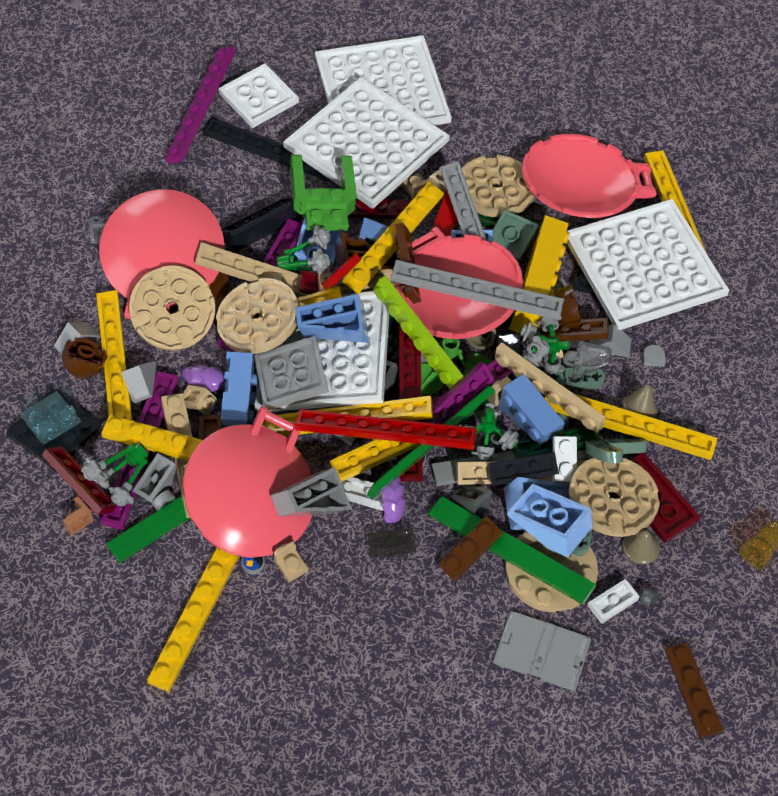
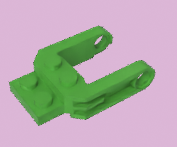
[290,154,357,231]

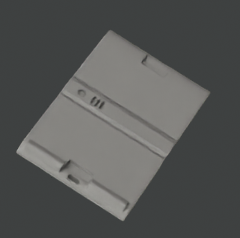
[493,611,591,692]

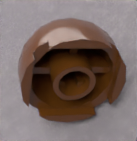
[552,285,581,322]
[62,338,107,379]

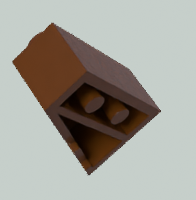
[335,232,398,272]

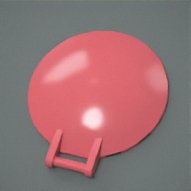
[522,134,657,218]
[99,189,225,320]
[396,226,523,339]
[183,406,312,558]

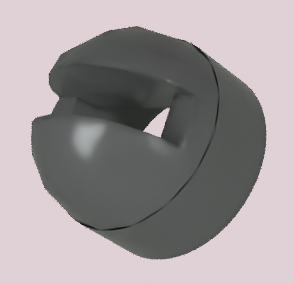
[639,588,659,609]

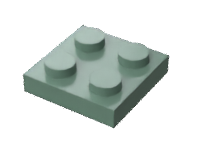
[493,210,540,262]

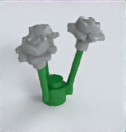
[277,225,334,275]
[81,443,148,507]

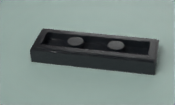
[488,452,559,486]

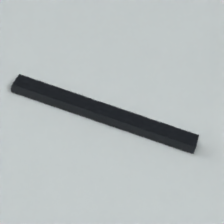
[203,119,336,184]

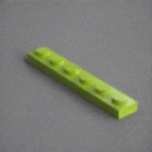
[373,276,464,390]

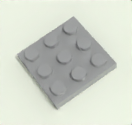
[254,336,329,411]

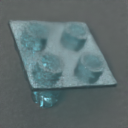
[19,391,81,445]

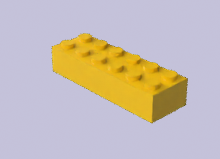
[509,215,570,333]

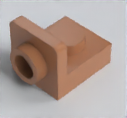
[63,496,94,536]

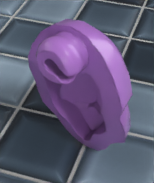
[182,364,226,392]
[383,477,406,524]

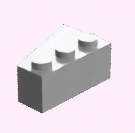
[270,467,352,517]

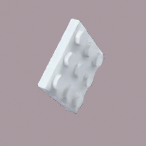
[218,64,299,128]

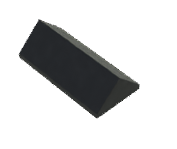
[222,197,302,253]

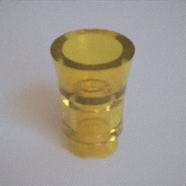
[739,521,778,570]

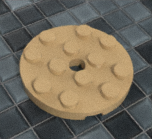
[462,155,535,217]
[129,266,215,351]
[216,278,300,354]
[569,458,660,537]
[505,531,598,612]

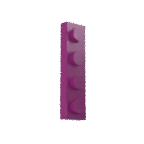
[421,362,494,424]

